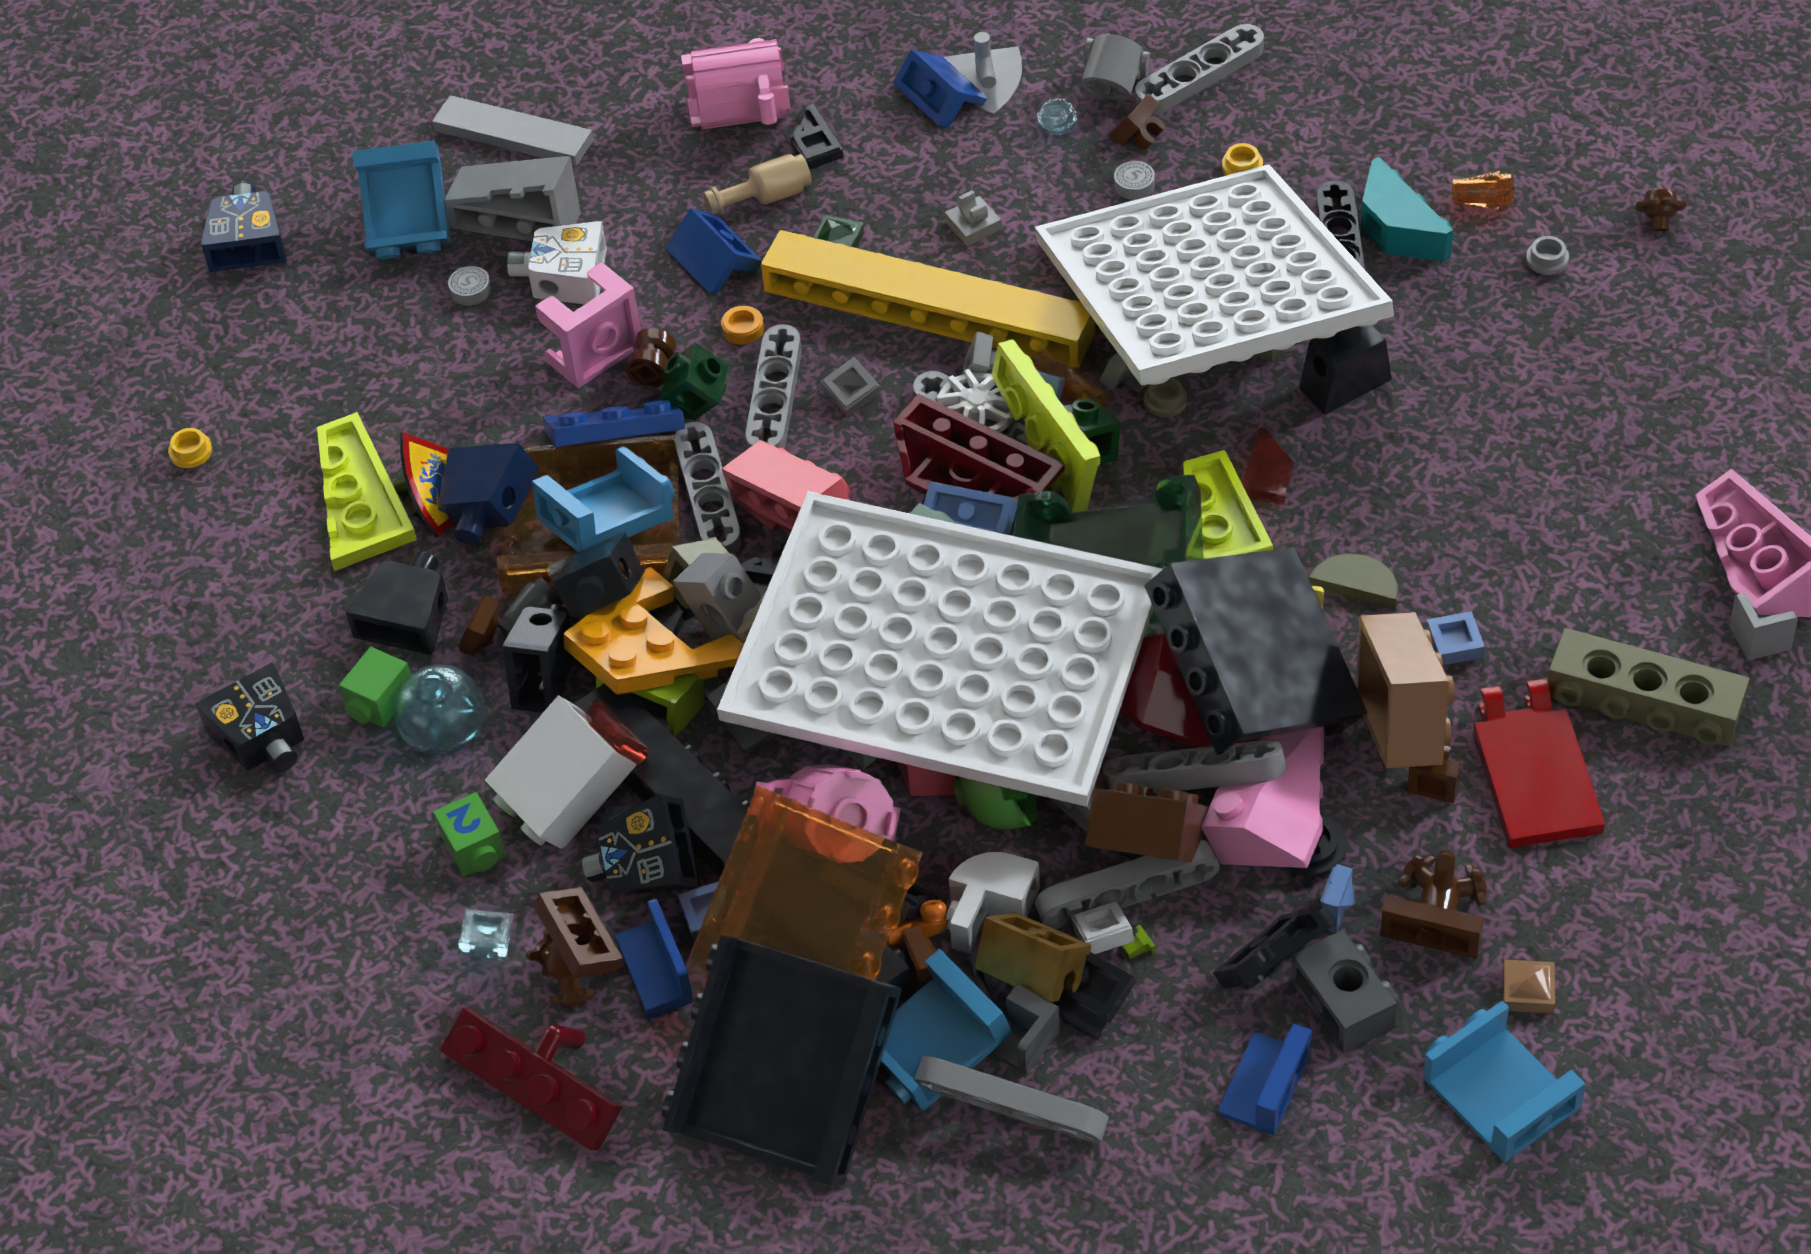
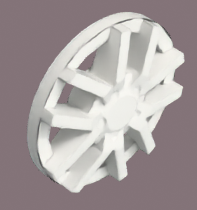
[936,369,1014,432]

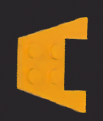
[564,567,744,694]

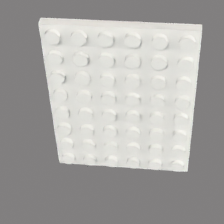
[1035,164,1394,386]
[717,491,1163,807]

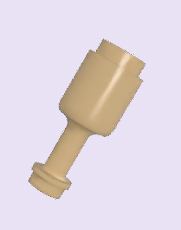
[703,153,812,215]

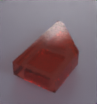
[1242,428,1294,505]
[584,700,650,765]

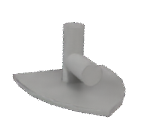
[944,32,1022,115]

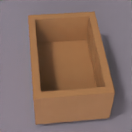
[1356,612,1455,768]

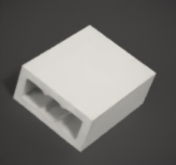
[485,695,637,849]

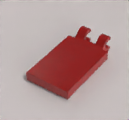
[1473,678,1605,848]

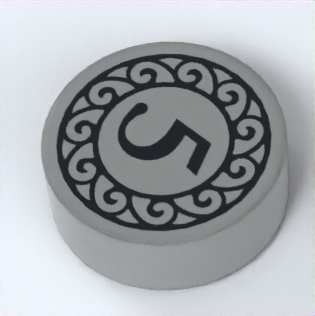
[1114,161,1155,200]
[448,266,491,306]

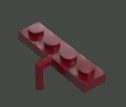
[439,1008,622,1151]

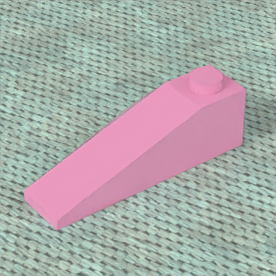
[1695,469,1811,617]
[1201,727,1324,868]

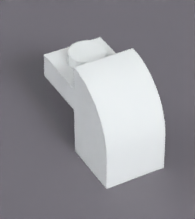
[946,852,1040,953]

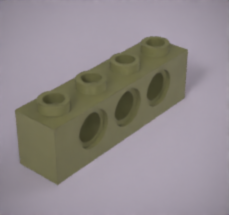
[1547,628,1750,747]

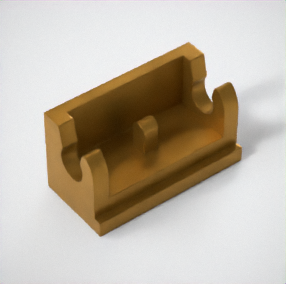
[974,912,1091,1002]

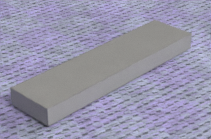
[432,95,594,166]

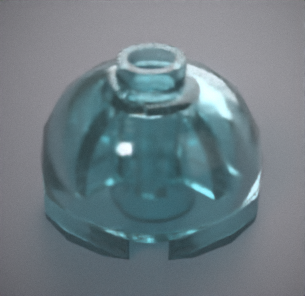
[394,664,488,756]

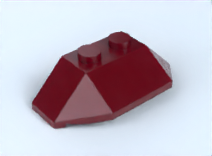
[893,394,1065,507]
[1120,634,1262,747]

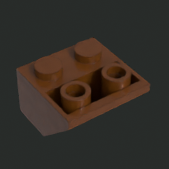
[1085,781,1209,863]

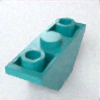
[1361,157,1454,262]

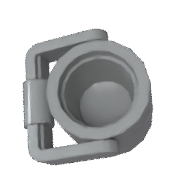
[1081,34,1150,101]

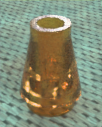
[1452,168,1514,210]

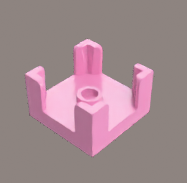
[535,262,641,389]

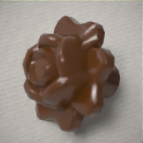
[1635,188,1686,231]

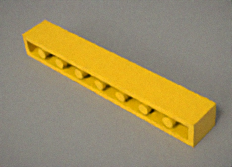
[761,230,1095,369]

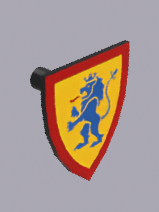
[394,432,454,538]

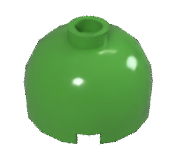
[954,777,1037,830]

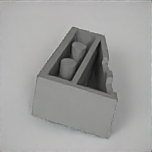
[444,156,581,242]

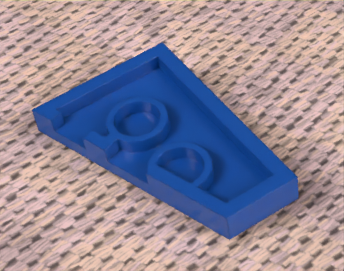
[542,401,685,447]

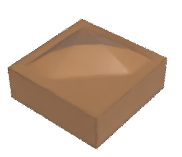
[1503,959,1555,1014]

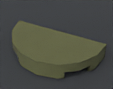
[1308,553,1398,609]

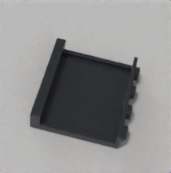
[1144,547,1368,755]
[662,934,902,1186]

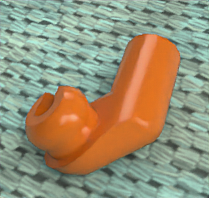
[880,900,949,949]

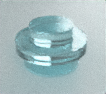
[1037,98,1077,135]

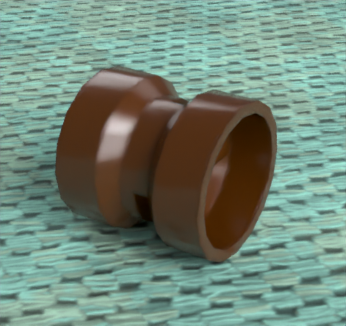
[625,328,677,387]

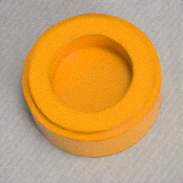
[721,306,764,345]

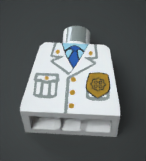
[507,221,607,305]

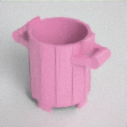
[681,38,791,129]
[750,764,901,864]

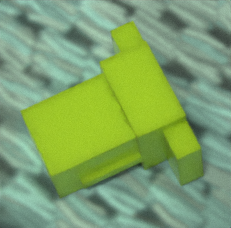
[1122,925,1157,959]

